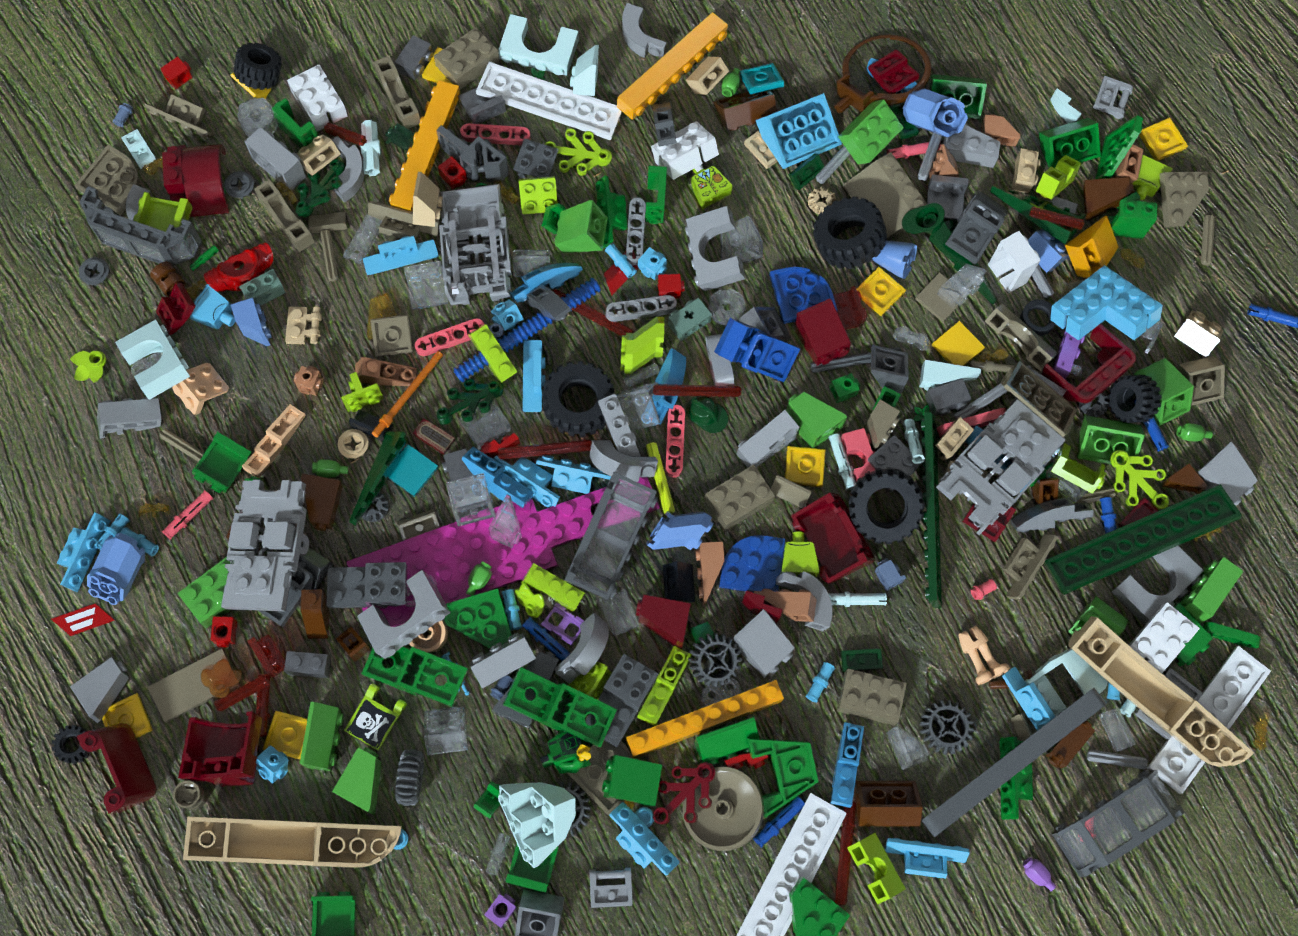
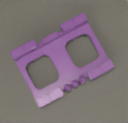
[541,602,584,646]

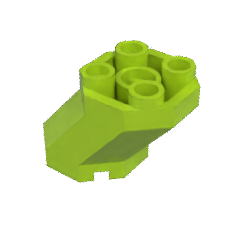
[620,317,664,374]

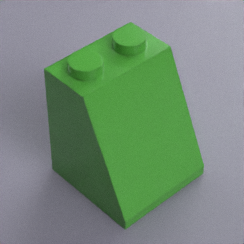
[555,200,608,253]
[1134,358,1194,426]
[786,392,847,448]
[332,747,382,815]

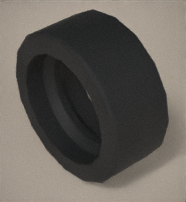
[1020,299,1055,336]

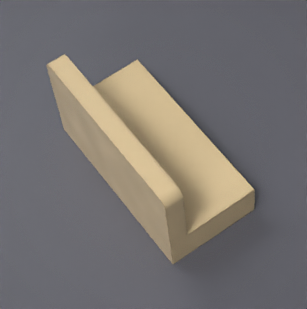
[935,417,974,461]

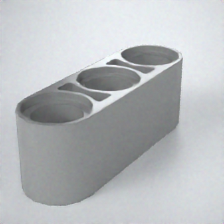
[705,334,734,387]

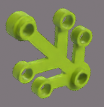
[544,128,612,176]
[1110,450,1169,509]

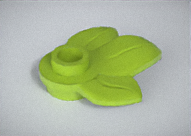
[70,351,107,383]
[515,583,545,618]

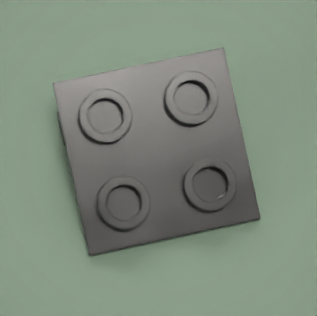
[513,138,559,178]

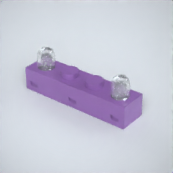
[1053,329,1092,379]

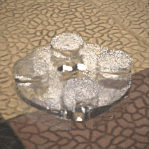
[708,289,745,326]

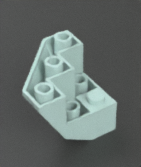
[498,782,576,868]

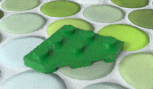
[1095,115,1143,179]
[444,588,511,648]
[789,877,850,936]

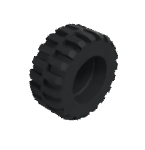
[813,197,887,269]
[542,361,614,437]
[849,467,925,544]

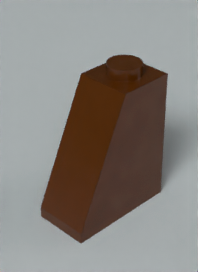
[1083,177,1133,221]
[301,473,343,531]
[300,589,329,639]

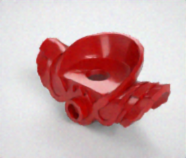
[204,242,273,292]

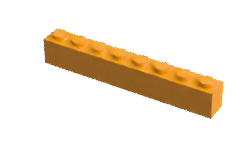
[617,12,728,120]
[389,80,460,212]
[626,680,784,759]

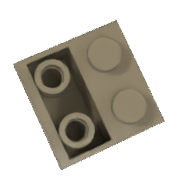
[865,400,900,452]

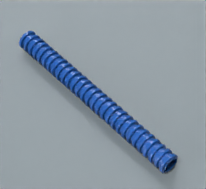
[453,277,601,382]

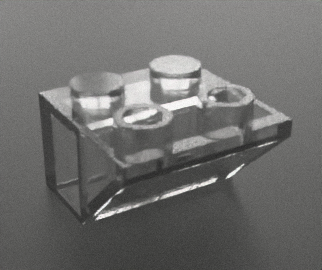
[937,264,986,309]
[458,402,511,450]
[446,473,496,527]
[424,706,468,755]

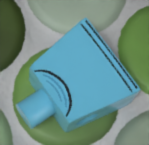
[190,284,236,329]

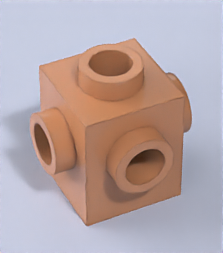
[294,366,323,396]

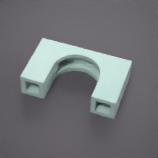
[499,14,579,76]
[115,319,190,400]

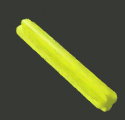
[646,442,675,514]

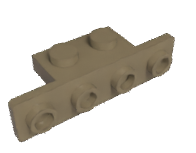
[144,94,215,137]
[368,201,439,239]
[1003,534,1058,600]

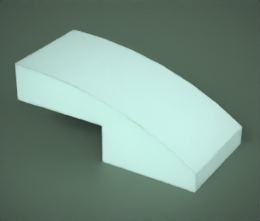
[1051,88,1081,124]
[121,129,157,169]

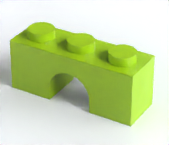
[1036,155,1081,200]
[468,324,517,383]
[521,563,585,612]
[847,833,906,904]

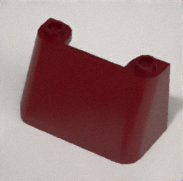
[791,492,876,584]
[77,723,157,814]

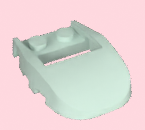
[1025,648,1108,719]

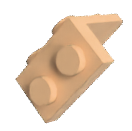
[172,363,229,415]

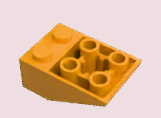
[1065,216,1119,278]

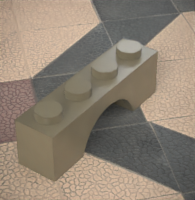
[373,55,420,130]
[254,179,315,252]
[985,304,1059,371]

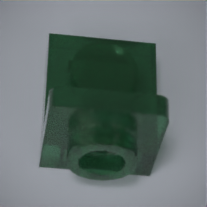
[385,123,415,151]

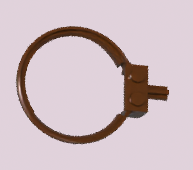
[834,34,931,113]

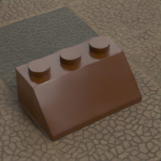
[713,90,777,131]
[855,781,923,827]

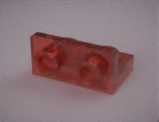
[833,286,867,330]
[247,635,286,678]

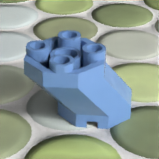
[903,89,968,137]
[646,511,713,550]
[87,533,145,605]

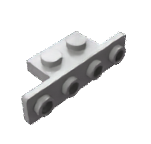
[598,394,641,457]

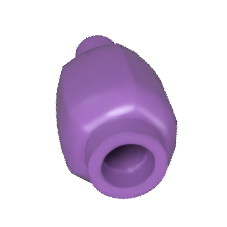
[1022,857,1056,891]

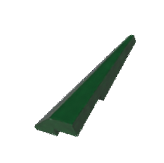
[990,184,1086,244]
[929,220,998,304]
[349,431,407,526]

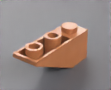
[929,144,959,179]
[355,357,417,386]
[695,542,724,604]
[754,589,817,622]

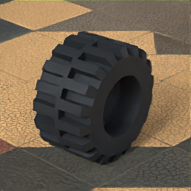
[233,42,282,90]
[1108,375,1162,423]

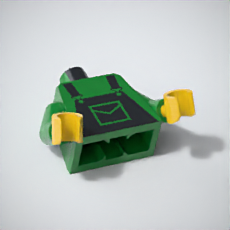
[540,730,591,774]

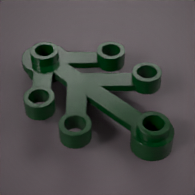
[296,159,346,217]
[436,379,504,425]

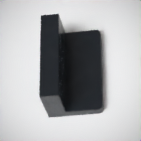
[348,409,394,441]
[663,561,695,603]

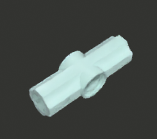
[360,120,381,176]

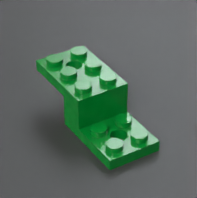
[361,647,468,707]
[502,667,617,747]

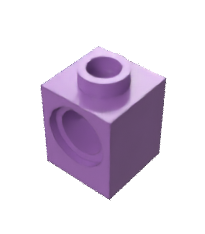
[484,894,517,928]

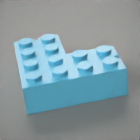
[1050,265,1163,340]

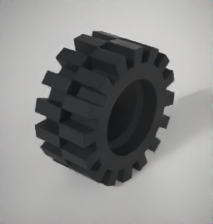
[51,725,92,764]

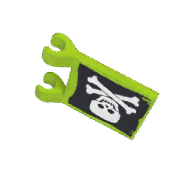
[344,683,407,751]

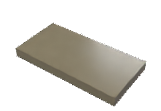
[148,649,240,723]

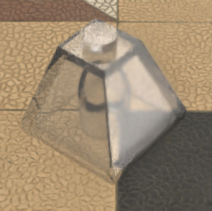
[721,216,763,262]
[488,494,522,548]
[887,726,929,771]

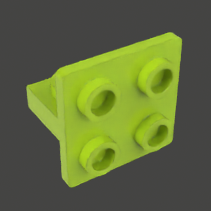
[519,176,557,214]
[341,372,383,412]
[568,662,612,700]

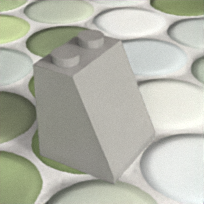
[1197,442,1258,506]
[732,609,794,678]

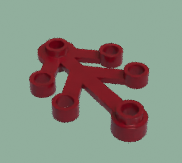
[653,762,716,825]

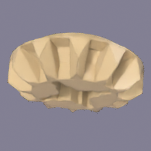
[808,186,837,214]
[338,429,369,459]

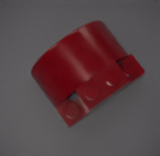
[162,144,229,217]
[178,711,262,787]

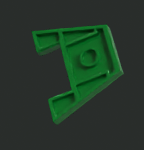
[747,738,819,818]

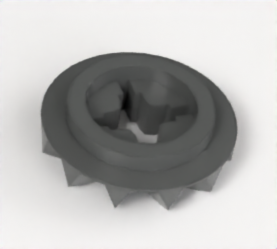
[225,171,255,199]
[79,257,110,286]
[1079,392,1109,417]
[362,493,389,522]

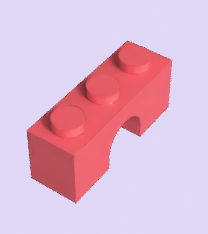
[841,428,875,481]

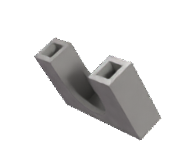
[685,206,746,292]
[1111,546,1204,625]
[357,570,451,659]

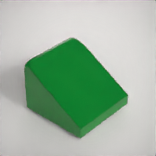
[690,622,714,645]

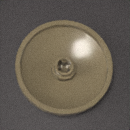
[682,767,764,851]

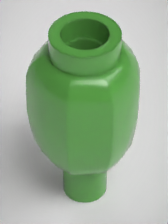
[721,68,740,97]
[1176,423,1213,442]
[312,459,348,478]
[466,561,492,596]

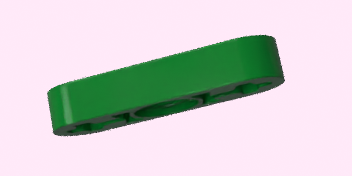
[1203,622,1261,648]

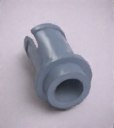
[112,103,133,127]
[489,323,503,342]
[490,675,513,700]

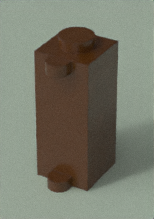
[1045,721,1096,769]

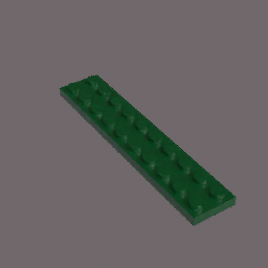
[921,412,942,609]
[1044,484,1242,595]

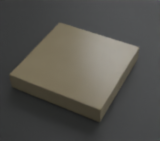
[915,272,968,322]
[370,315,413,357]

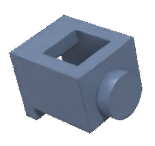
[875,558,906,591]

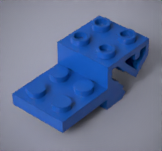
[714,318,800,382]

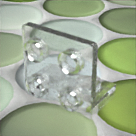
[404,261,449,310]
[616,382,660,431]

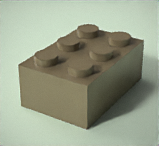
[434,27,499,90]
[704,465,775,531]
[836,669,906,726]

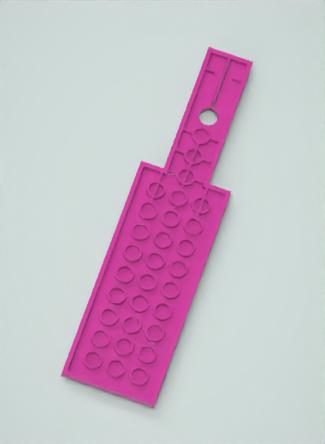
[346,477,659,627]

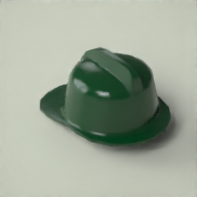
[902,203,945,234]
[686,396,728,433]

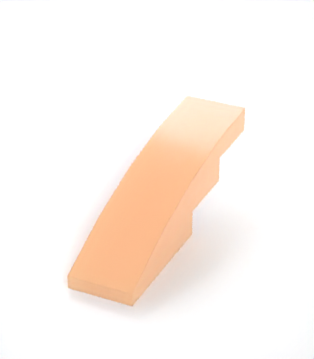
[242,404,306,478]

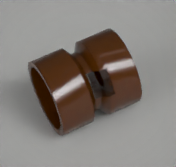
[150,261,186,297]

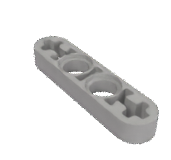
[626,198,646,266]
[605,295,677,322]

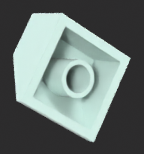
[570,45,599,96]

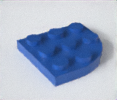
[769,267,837,324]
[719,535,785,593]

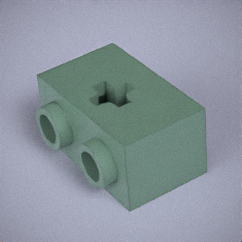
[239,269,286,306]
[668,298,712,341]

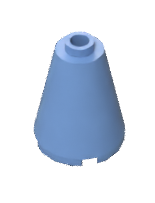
[872,240,917,279]

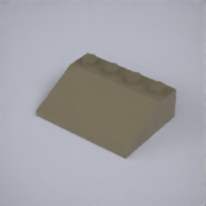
[843,153,927,240]
[1001,360,1077,437]

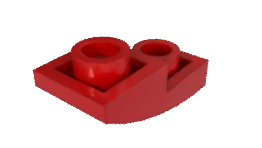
[480,433,520,458]
[723,753,768,769]

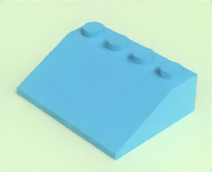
[756,93,842,169]

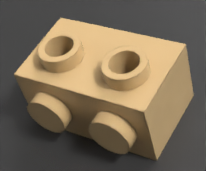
[686,57,729,95]
[297,134,341,176]
[1011,148,1041,193]

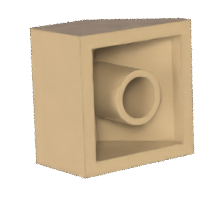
[413,172,443,227]

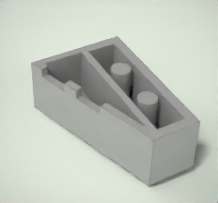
[943,125,1000,168]
[97,397,162,439]
[737,410,799,468]

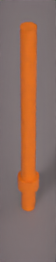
[372,351,443,437]

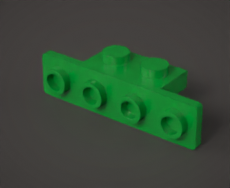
[595,175,628,248]
[1000,737,1033,820]

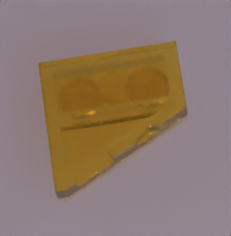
[367,293,398,340]

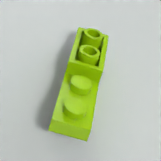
[637,646,692,726]

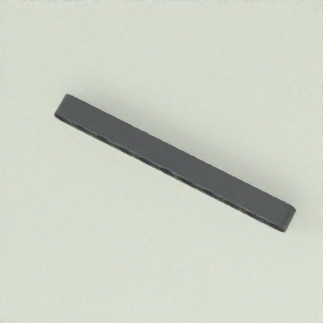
[921,688,1107,837]

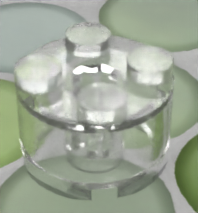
[237,98,278,138]

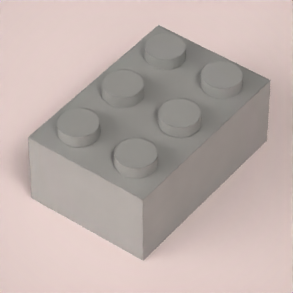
[244,127,306,192]
[470,632,536,688]

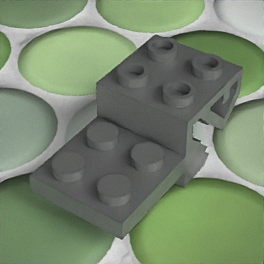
[436,125,508,183]
[945,190,1008,264]
[258,543,334,627]
[327,562,407,609]
[585,654,658,748]

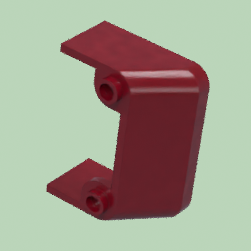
[1042,324,1136,403]

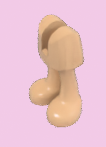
[958,626,1010,686]

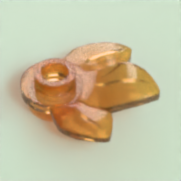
[201,659,242,698]

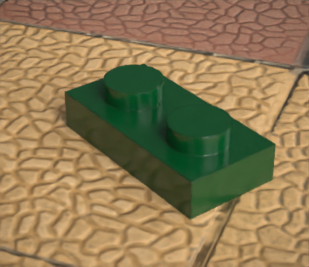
[890,102,919,140]
[788,153,824,190]
[841,649,883,672]

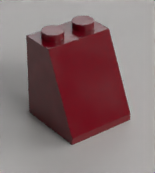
[795,299,851,367]
[636,594,691,649]

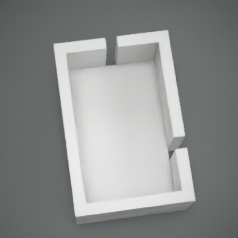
[287,65,348,132]
[651,121,719,180]
[988,231,1041,293]
[1129,603,1200,673]

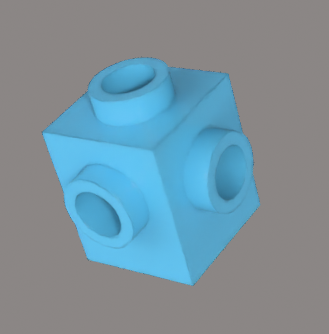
[638,247,667,280]
[491,299,523,331]
[256,745,289,783]

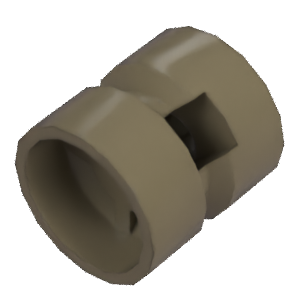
[173,781,207,810]

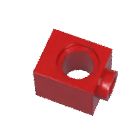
[160,56,192,90]
[438,156,467,190]
[658,274,685,299]
[210,617,237,647]

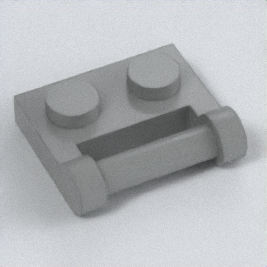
[1093,76,1133,119]
[589,867,633,908]

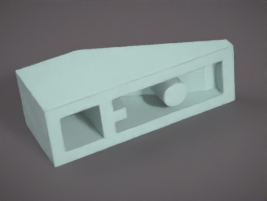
[919,360,981,391]

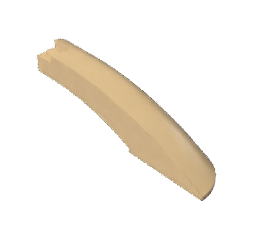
[1068,616,1254,767]
[183,816,402,867]

